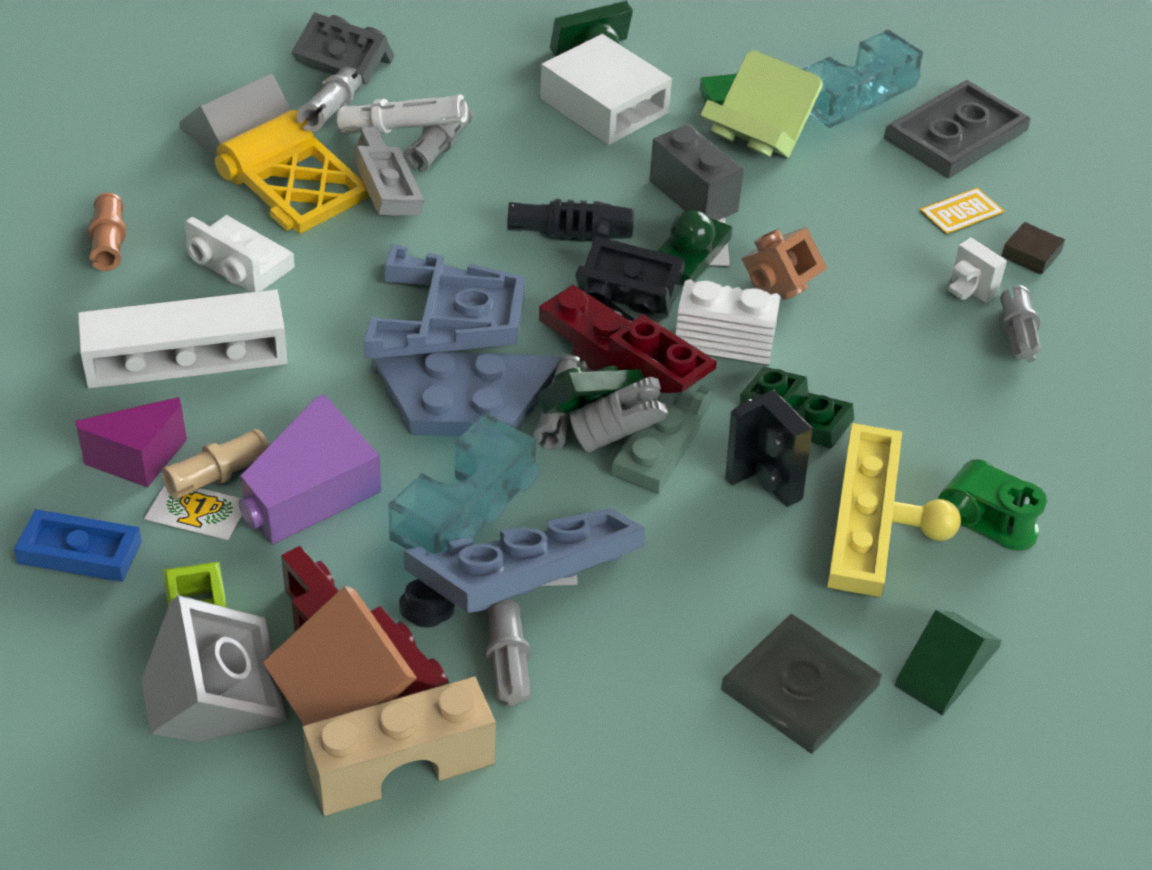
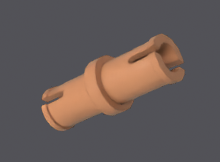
[88,193,126,271]

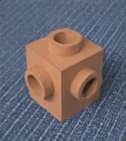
[741,227,827,300]

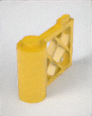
[214,110,370,234]

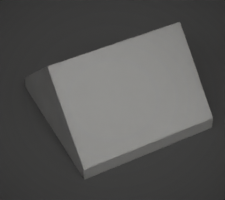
[180,73,291,157]

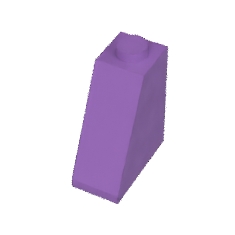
[239,394,381,545]

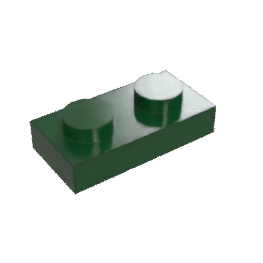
[537,366,644,414]

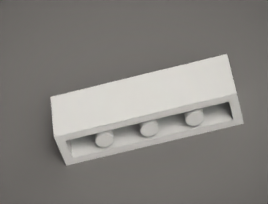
[78,289,288,389]

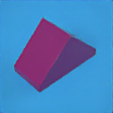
[75,397,187,488]

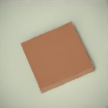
[263,586,417,726]

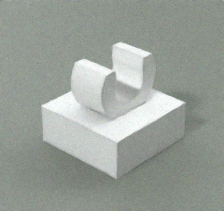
[948,238,1007,303]

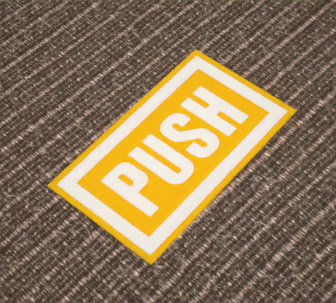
[920,187,1005,234]

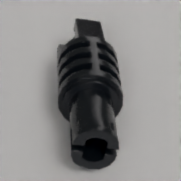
[507,199,634,242]

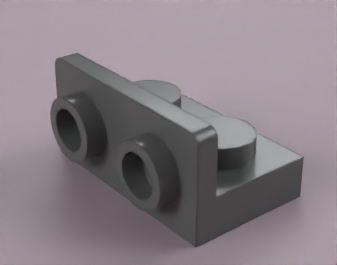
[291,12,394,85]

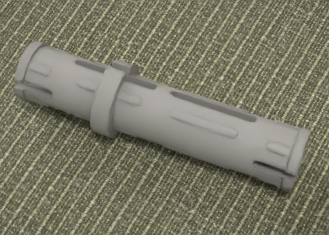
[297,67,362,132]

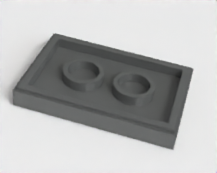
[884,80,1031,179]

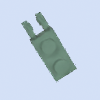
[612,385,713,493]

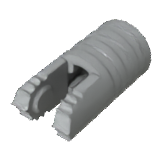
[570,377,668,453]

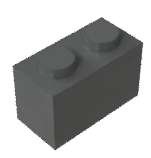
[649,124,744,221]

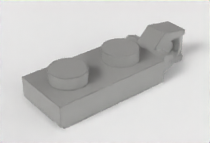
[353,127,424,217]

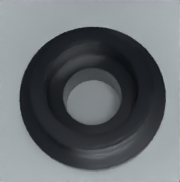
[399,579,455,628]

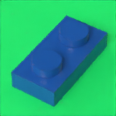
[14,509,142,582]

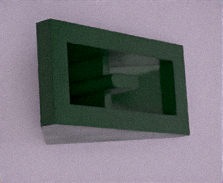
[894,610,1002,716]

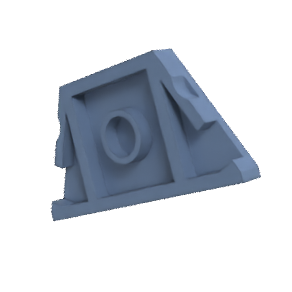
[371,352,561,438]

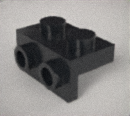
[575,236,685,316]

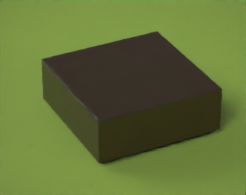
[1002,222,1065,274]

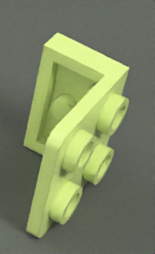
[701,50,823,158]

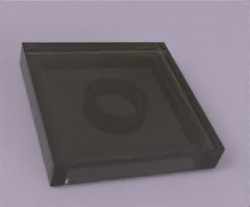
[721,613,882,754]

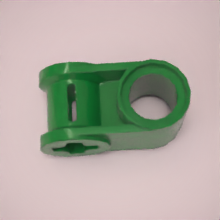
[938,459,1047,550]

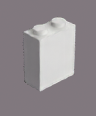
[540,34,672,145]

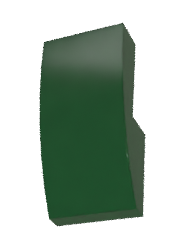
[740,366,855,448]

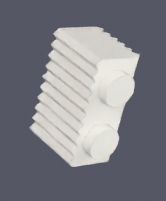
[675,279,780,365]

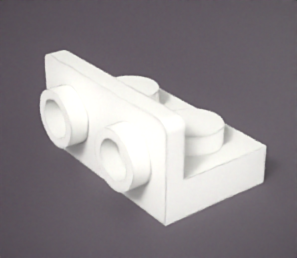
[184,215,295,292]

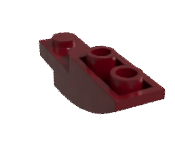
[539,285,717,393]
[281,546,449,700]

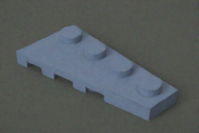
[404,508,645,613]

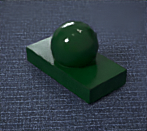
[549,1,633,57]
[657,209,733,286]

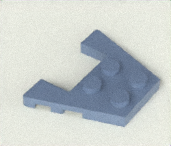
[364,245,526,359]

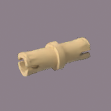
[162,428,269,499]

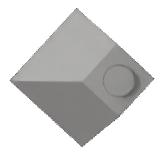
[141,595,287,742]

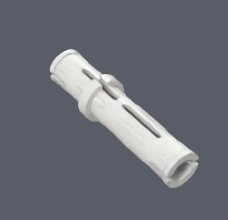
[337,94,468,135]

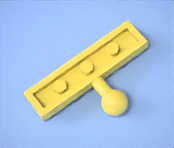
[827,423,961,597]

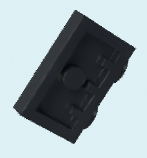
[725,389,813,507]

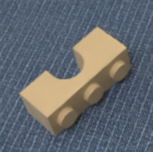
[302,676,496,816]

